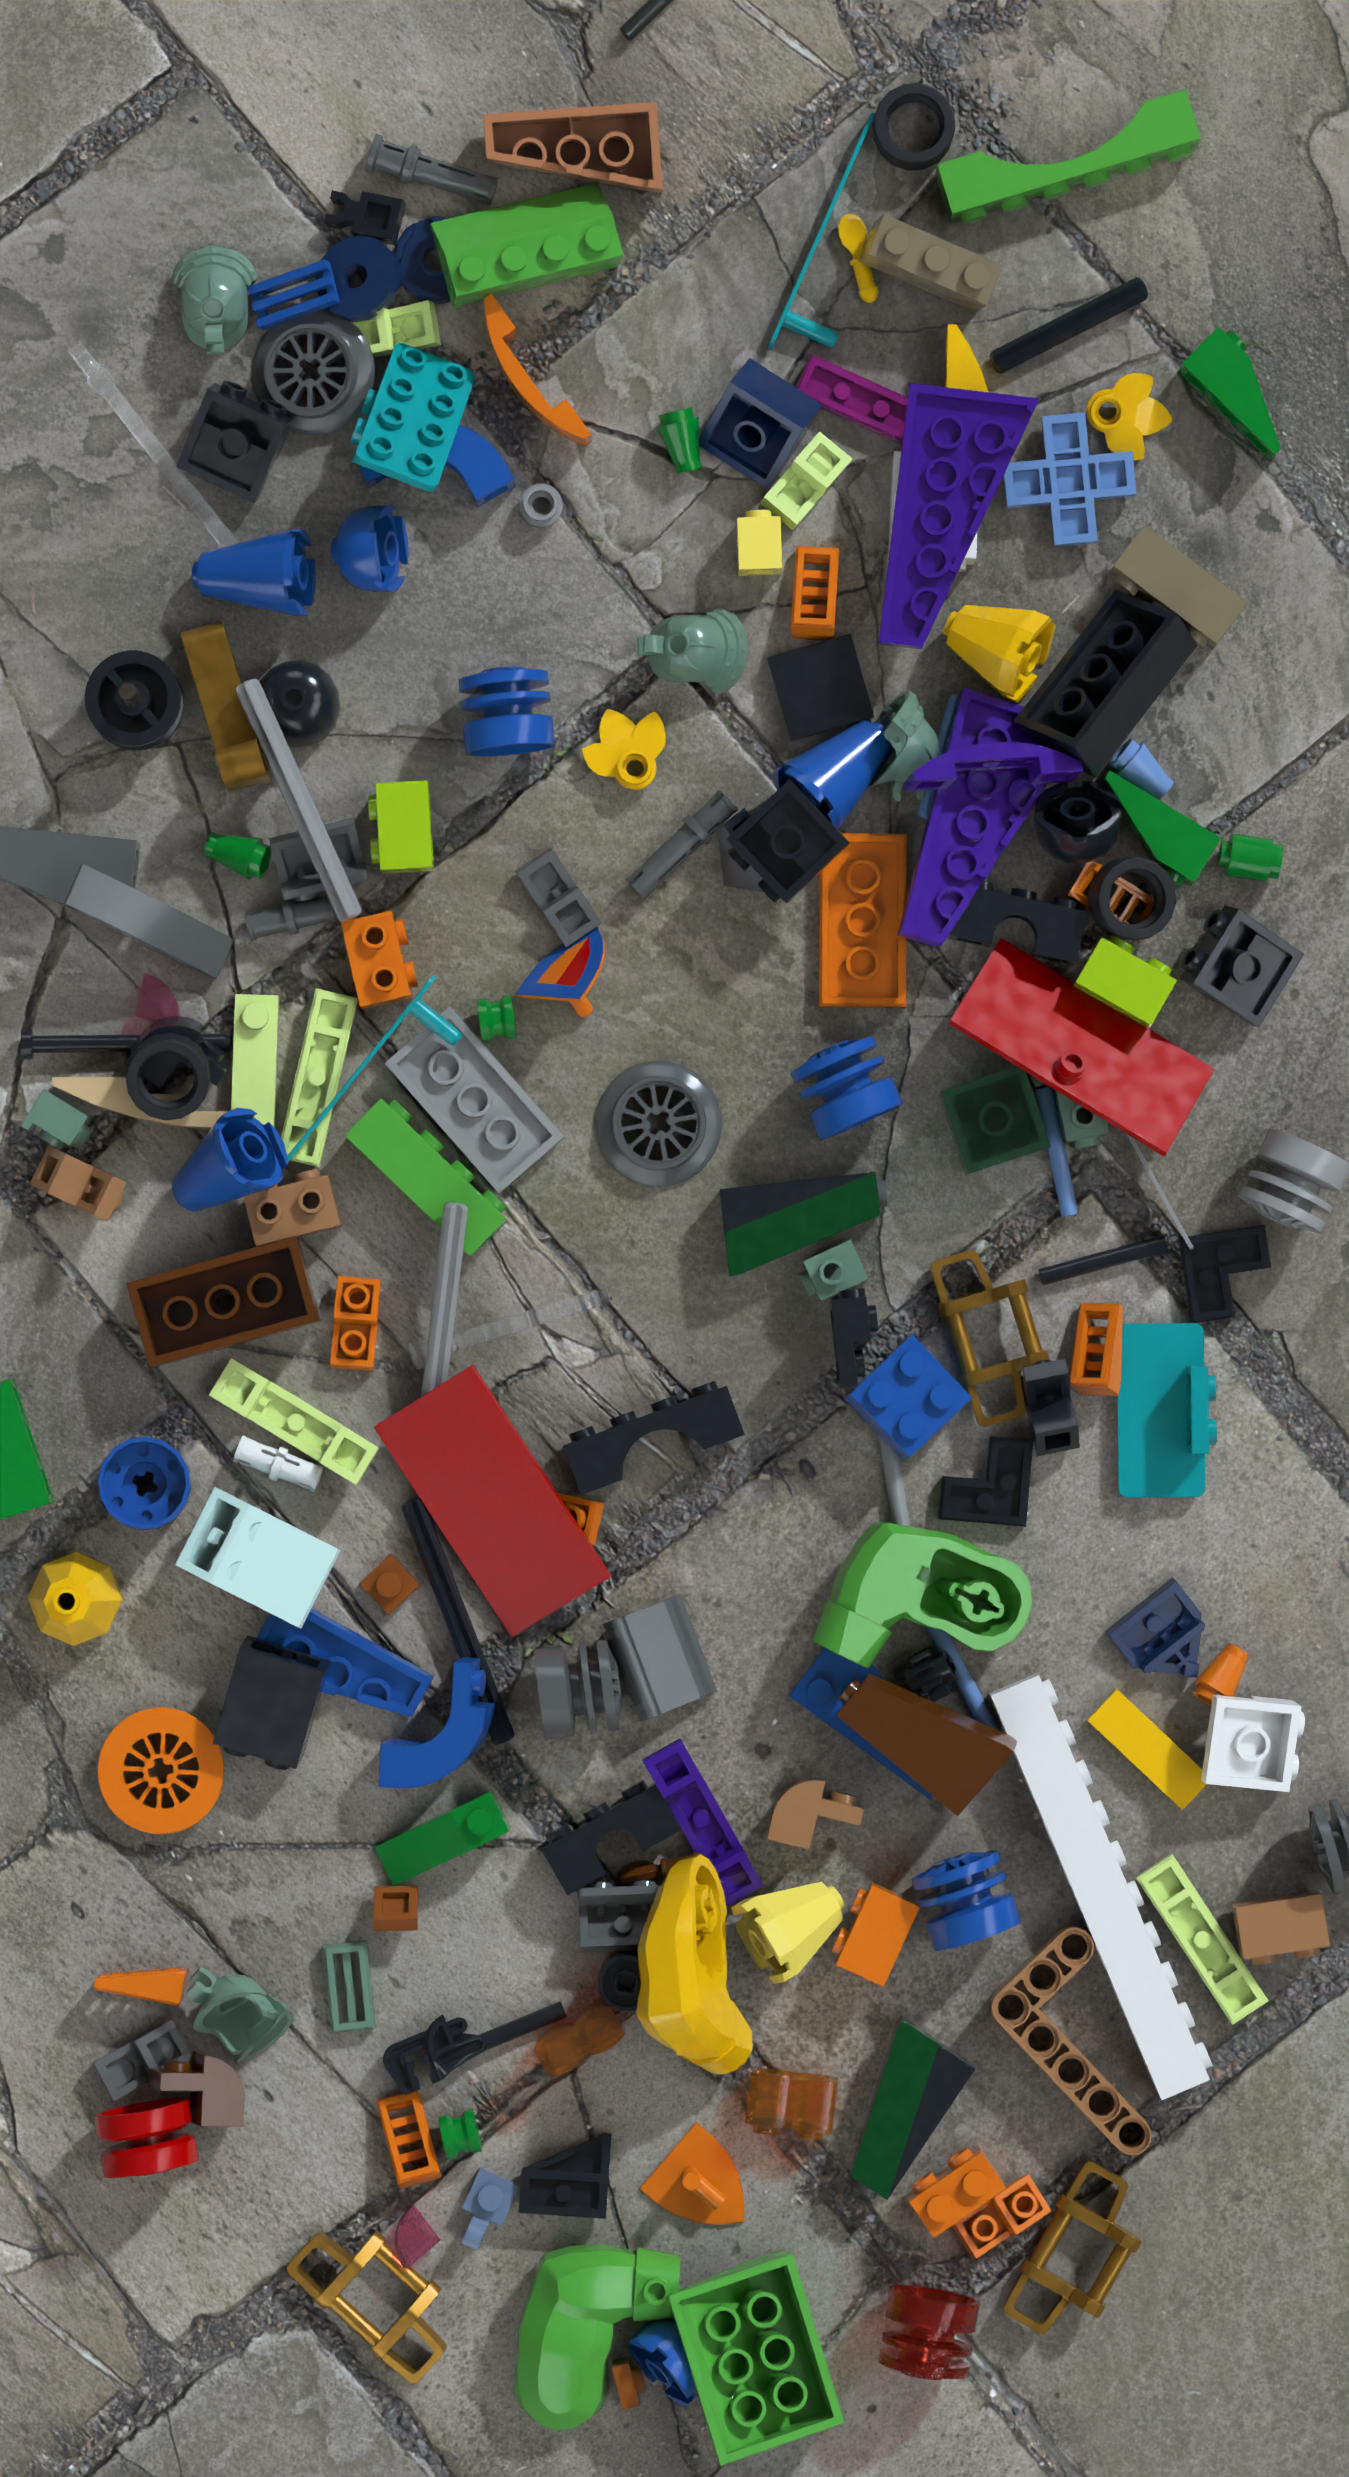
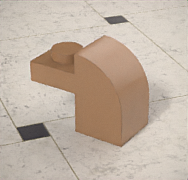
[30,1145,126,1222]
[766,1778,864,1850]

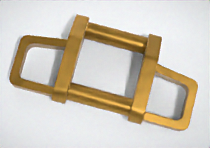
[930,1250,1050,1427]
[1003,2159,1142,2334]
[287,2230,447,2384]

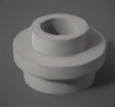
[519,484,563,528]

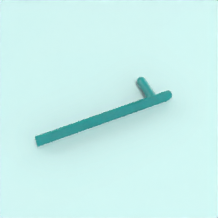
[767,112,875,351]
[287,975,462,1163]

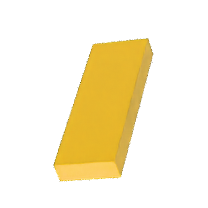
[1086,1688,1207,1810]

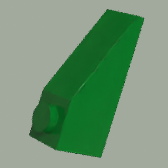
[1178,327,1281,462]
[1102,771,1221,887]
[0,1379,55,1520]
[374,1789,511,1886]

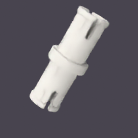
[233,1436,324,1492]

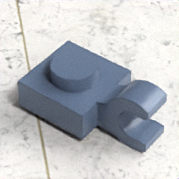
[461,2167,520,2250]

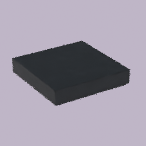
[767,634,874,742]

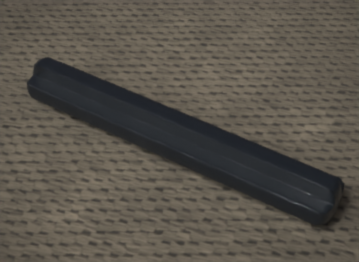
[990,277,1149,374]

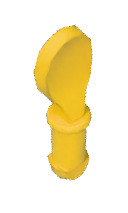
[838,213,879,303]

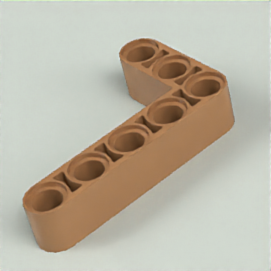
[989,1924,1152,2156]

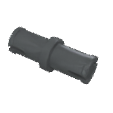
[245,894,336,940]

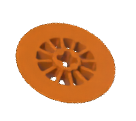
[98,1707,224,1834]

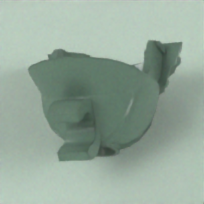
[171,245,258,355]
[637,608,749,695]
[869,689,939,801]
[186,1967,294,2063]

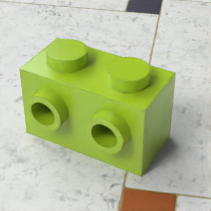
[368,780,434,874]
[1073,936,1177,1028]

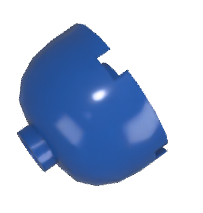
[331,505,409,592]
[628,2319,698,2406]

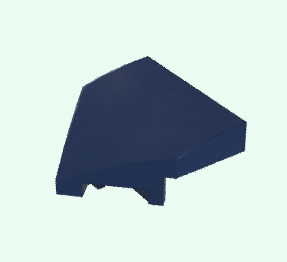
[1105,1577,1205,1678]

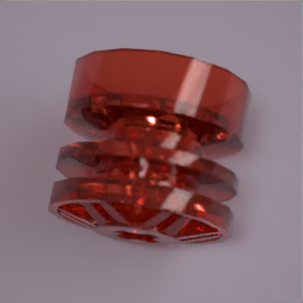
[878,2284,980,2380]

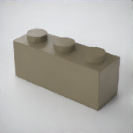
[858,214,1003,312]
[1110,525,1248,650]

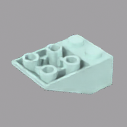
[175,1487,341,1628]

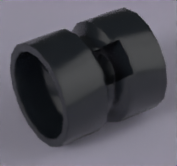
[598,1951,641,2011]

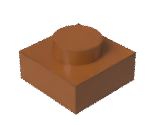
[359,1554,421,1615]
[373,1886,419,1931]
[612,2356,646,2410]

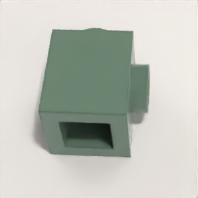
[1054,1091,1109,1150]
[798,1240,869,1302]

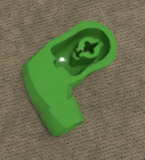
[812,1521,1032,1669]
[513,2244,680,2430]

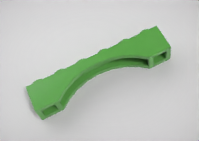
[935,89,1201,225]

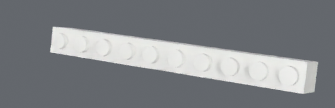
[988,1673,1213,2100]

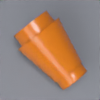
[1193,1643,1250,1707]

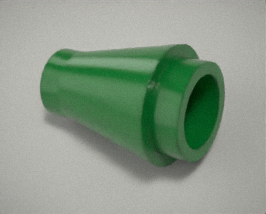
[657,407,702,474]
[204,832,272,880]

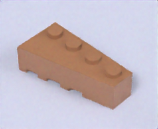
[483,102,663,194]

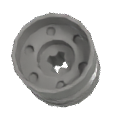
[1238,1128,1349,1234]

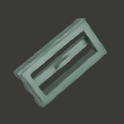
[323,1940,376,2033]

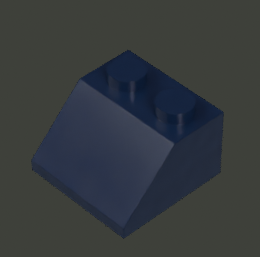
[699,358,822,490]

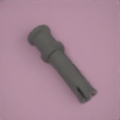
[365,134,499,205]

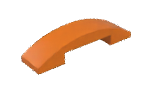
[484,293,592,446]

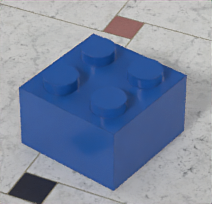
[844,1334,972,1461]

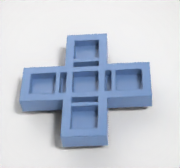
[1003,412,1137,548]

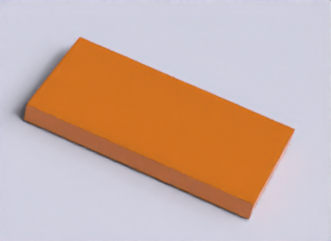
[819,833,907,1008]

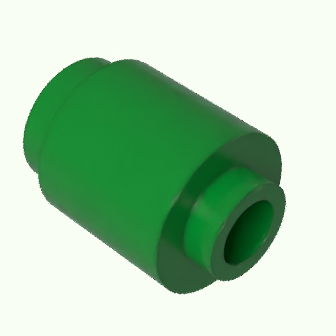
[1217,833,1283,882]

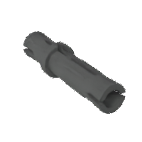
[626,790,738,900]

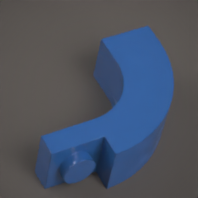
[358,425,516,507]
[378,1657,495,1789]

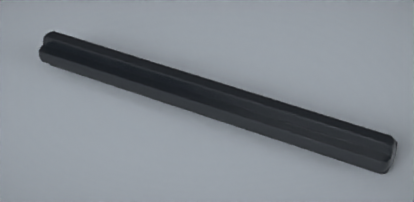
[401,1498,515,1745]

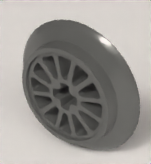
[252,310,375,435]
[596,1061,722,1187]

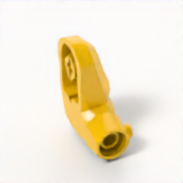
[636,1854,752,2074]

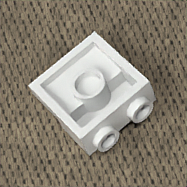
[1201,1695,1305,1792]

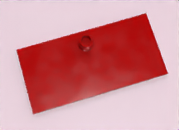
[948,938,1215,1156]
[374,1364,611,1637]

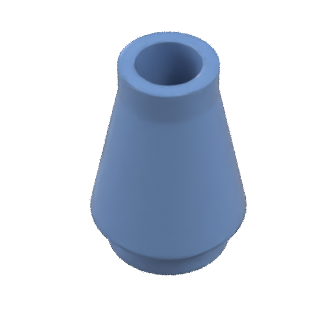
[1109,738,1174,800]

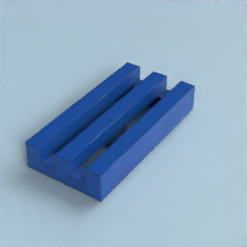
[248,259,340,330]

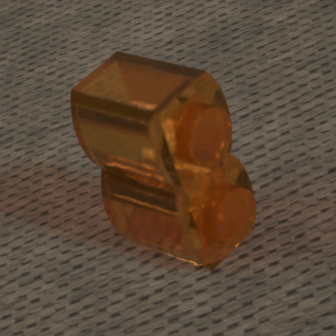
[534,2001,626,2076]
[745,2067,838,2140]

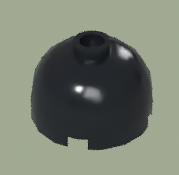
[260,660,341,748]
[1034,781,1121,864]

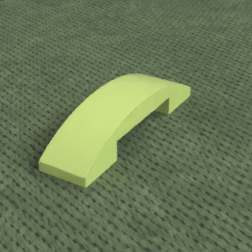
[209,1358,379,1485]

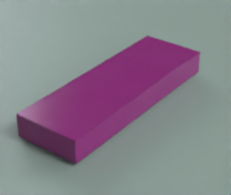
[796,354,908,445]

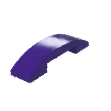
[903,742,1083,791]
[642,1738,763,1907]

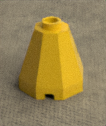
[943,605,1056,703]
[28,1551,123,1646]

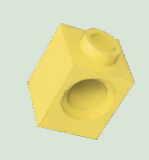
[737,510,782,576]

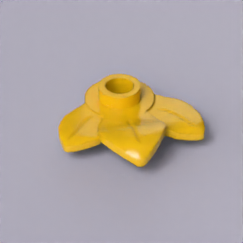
[1086,373,1172,460]
[582,709,666,790]

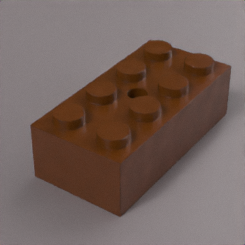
[126,1236,321,1368]

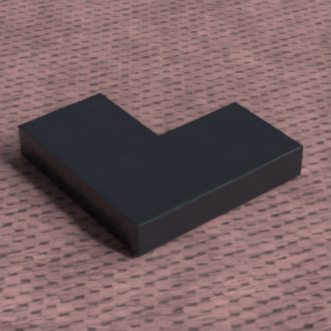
[1177,1225,1271,1323]
[939,1436,1033,1527]

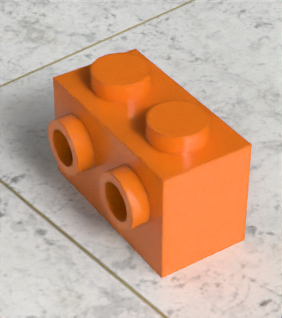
[341,911,418,1010]
[831,1882,920,1987]
[907,2145,1006,2238]

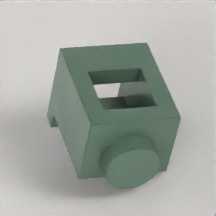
[21,1089,93,1152]

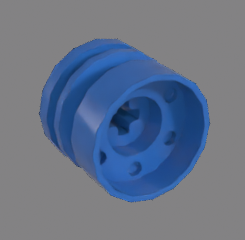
[458,666,555,757]
[790,1036,903,1141]
[98,1437,191,1531]
[911,1850,1021,1951]

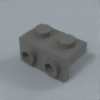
[269,818,368,901]
[578,1880,660,1953]

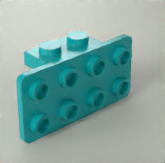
[350,343,476,492]
[1117,1323,1217,1498]

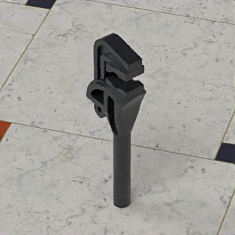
[383,2001,567,2095]

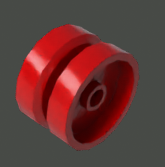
[94,2097,199,2178]

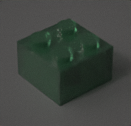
[938,1066,1051,1176]

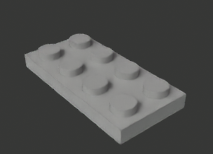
[385,1006,565,1194]

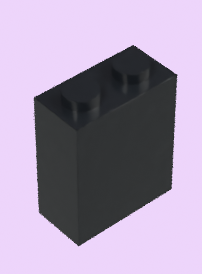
[213,1635,331,1770]

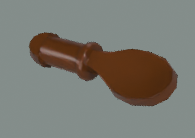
[617,1852,707,1884]

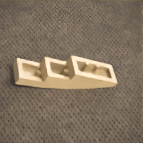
[52,1077,227,1130]

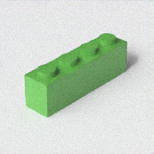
[345,1098,507,1257]

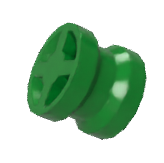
[477,995,517,1042]
[438,2108,482,2159]

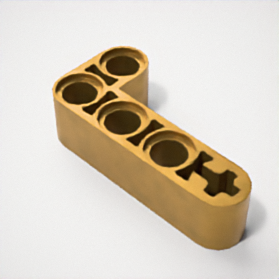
[180,620,271,794]

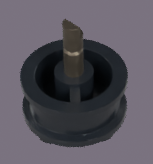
[85,650,184,751]

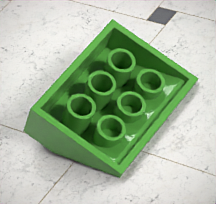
[667,2249,845,2466]

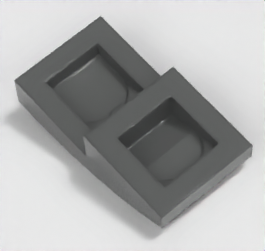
[514,848,602,947]
[91,2020,193,2102]

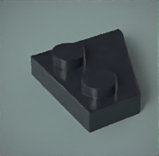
[519,2133,612,2219]

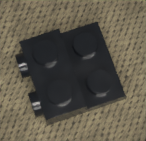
[176,380,294,503]
[726,779,850,903]
[1180,905,1304,1028]
[829,1288,878,1388]

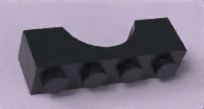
[563,1381,745,1495]

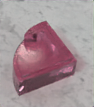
[136,973,180,1020]
[395,2205,441,2269]

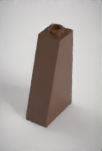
[836,1673,1017,1816]

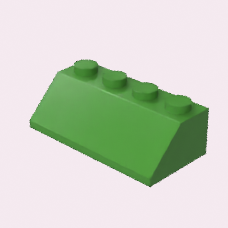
[430,183,624,308]

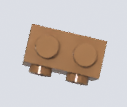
[243,1169,343,1247]
[1231,1890,1330,1965]

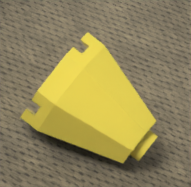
[731,1881,844,1984]

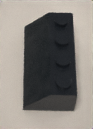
[1013,590,1197,778]

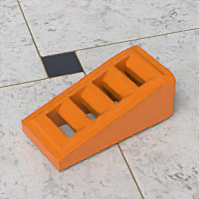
[791,546,840,640]
[1066,861,1154,941]
[1069,1303,1123,1396]
[94,1967,189,2006]
[376,2090,442,2189]

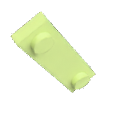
[281,988,358,1168]
[231,994,279,1127]
[1135,1853,1269,2025]

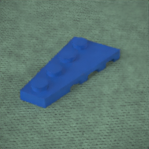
[257,1608,434,1717]
[789,1648,933,1800]

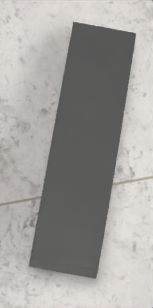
[63,864,234,979]

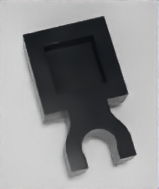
[324,190,406,246]

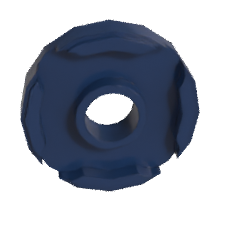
[393,216,451,305]
[316,235,400,322]

